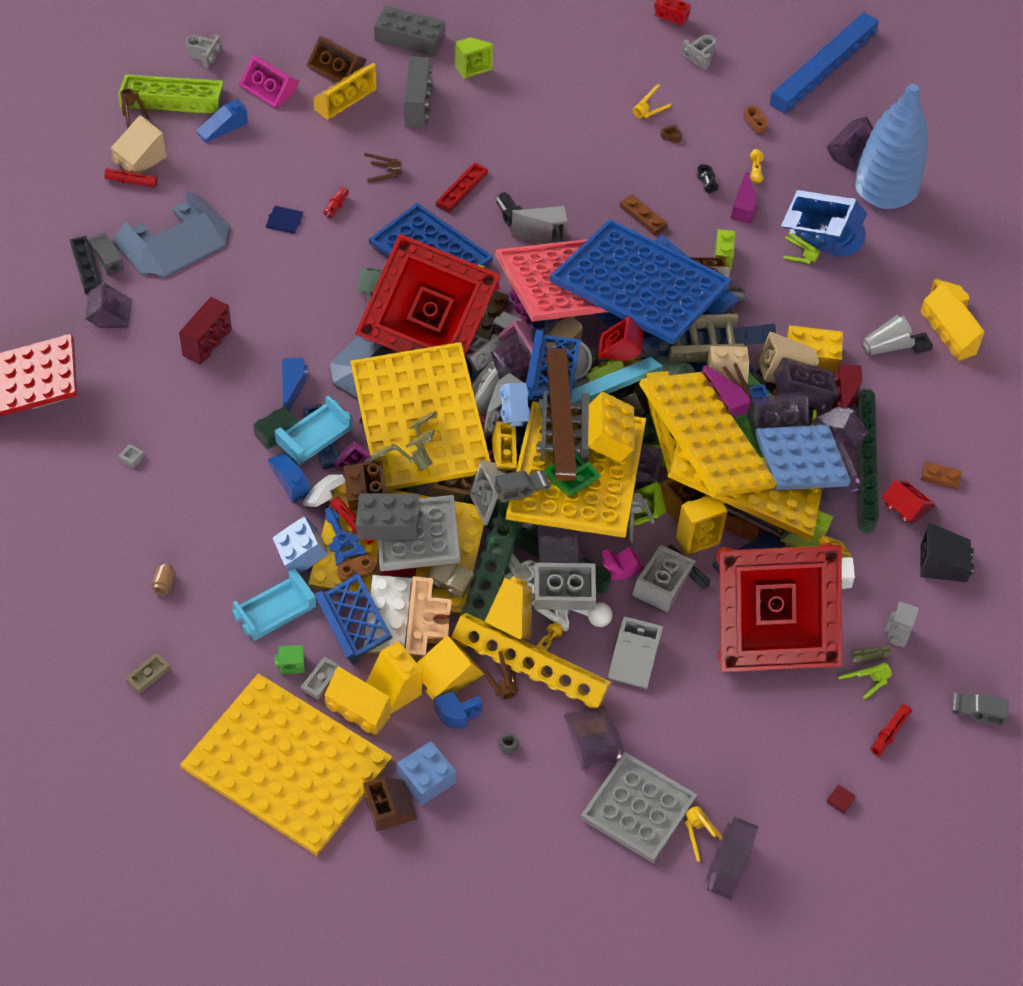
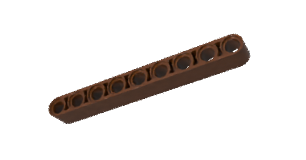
[547,348,576,481]

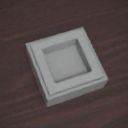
[118,444,145,469]

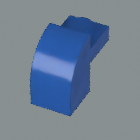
[434,691,483,729]

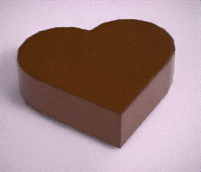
[660,124,682,143]

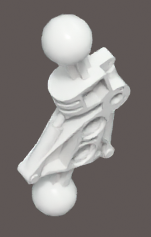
[489,536,613,631]

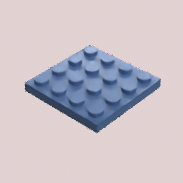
[755,425,850,491]

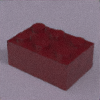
[179,297,232,365]

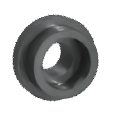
[498,733,519,754]

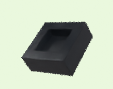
[910,332,933,354]

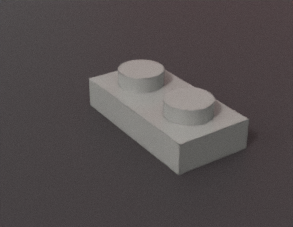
[301,657,341,700]

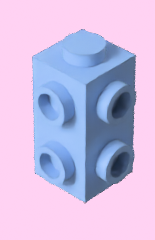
[499,383,530,427]

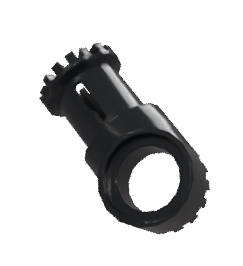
[696,164,719,194]

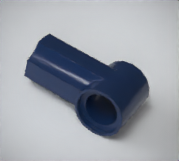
[531,318,559,343]

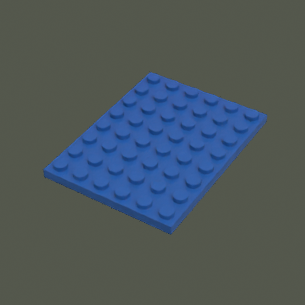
[549,219,731,345]

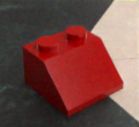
[598,316,644,362]
[881,480,936,522]

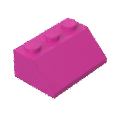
[239,55,299,108]

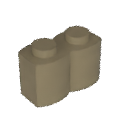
[427,563,474,598]

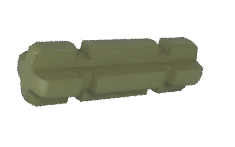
[851,646,891,662]

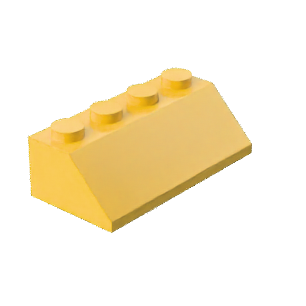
[313,63,377,120]
[921,281,985,361]

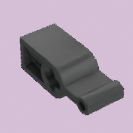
[89,232,124,275]
[494,470,551,502]
[952,693,1009,726]

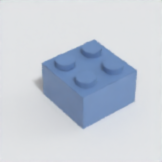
[272,516,329,574]
[397,741,456,806]

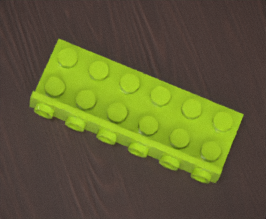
[118,75,224,114]

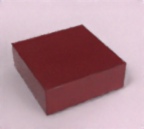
[826,784,856,814]

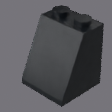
[920,523,974,583]

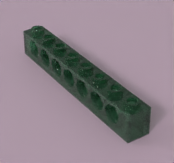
[461,500,523,622]

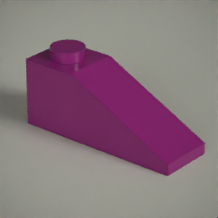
[731,172,758,223]
[702,365,750,418]
[334,442,371,473]

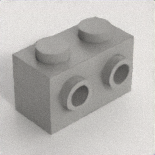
[884,601,919,648]

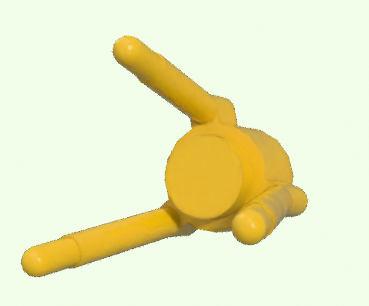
[632,84,672,119]
[685,806,724,862]

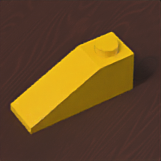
[492,421,517,471]

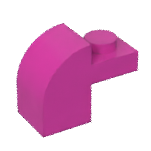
[601,547,644,580]

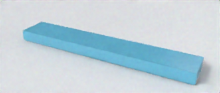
[570,357,662,403]

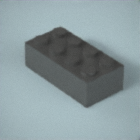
[374,6,446,56]
[404,56,433,128]

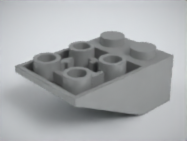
[511,206,568,244]
[483,373,523,438]
[607,616,663,689]

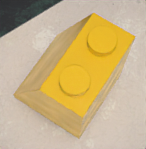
[485,576,532,640]
[417,635,484,700]
[366,641,422,714]

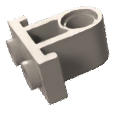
[186,34,223,68]
[681,35,716,70]
[467,334,505,372]

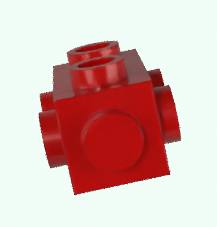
[654,0,691,26]

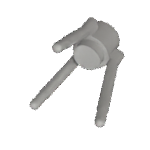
[629,493,655,543]

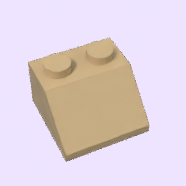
[706,346,749,385]

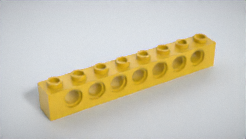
[451,613,611,708]

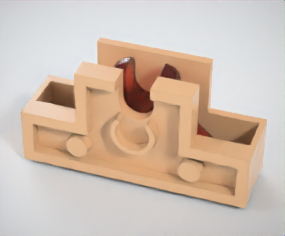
[404,576,451,662]

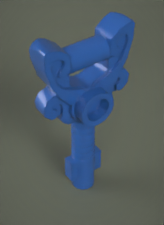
[325,507,366,566]

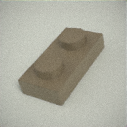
[125,652,171,694]

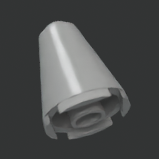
[861,314,915,355]

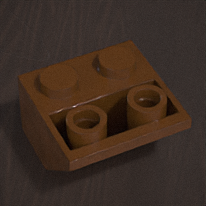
[343,461,387,511]
[363,777,417,832]

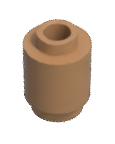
[151,564,176,595]

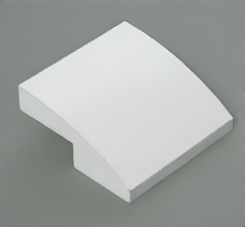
[303,475,345,507]

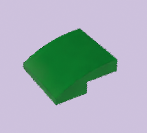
[544,452,601,497]

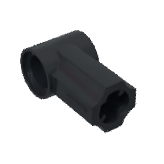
[496,192,522,225]

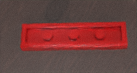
[436,162,488,213]

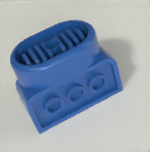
[781,190,867,257]

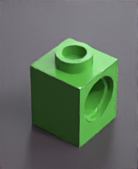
[275,645,305,674]

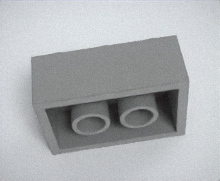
[534,563,596,610]

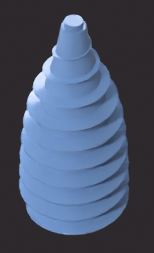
[855,84,928,209]

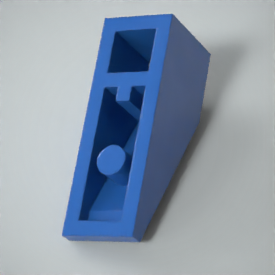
[196,99,248,143]
[282,358,309,414]
[267,453,310,503]

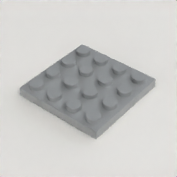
[378,495,460,571]
[580,752,697,863]

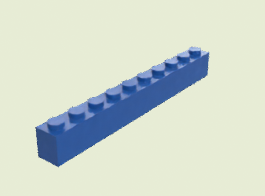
[770,12,879,114]

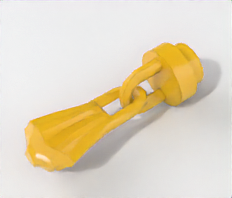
[750,149,764,184]
[528,622,563,664]

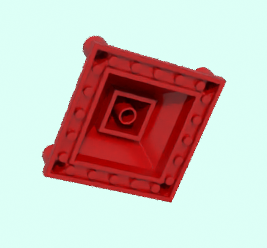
[355,233,501,356]
[716,542,842,672]

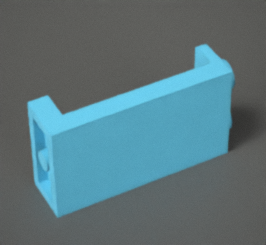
[274,396,353,465]
[232,569,317,641]

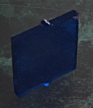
[266,206,304,234]

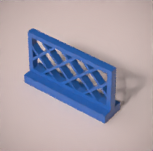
[526,330,581,400]
[315,573,393,665]

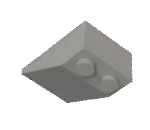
[469,461,508,525]
[632,545,696,613]

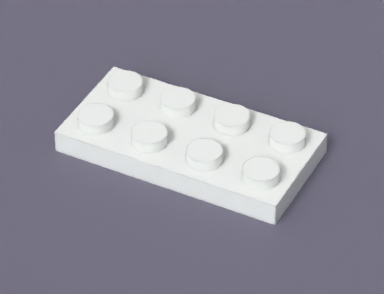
[363,575,413,654]

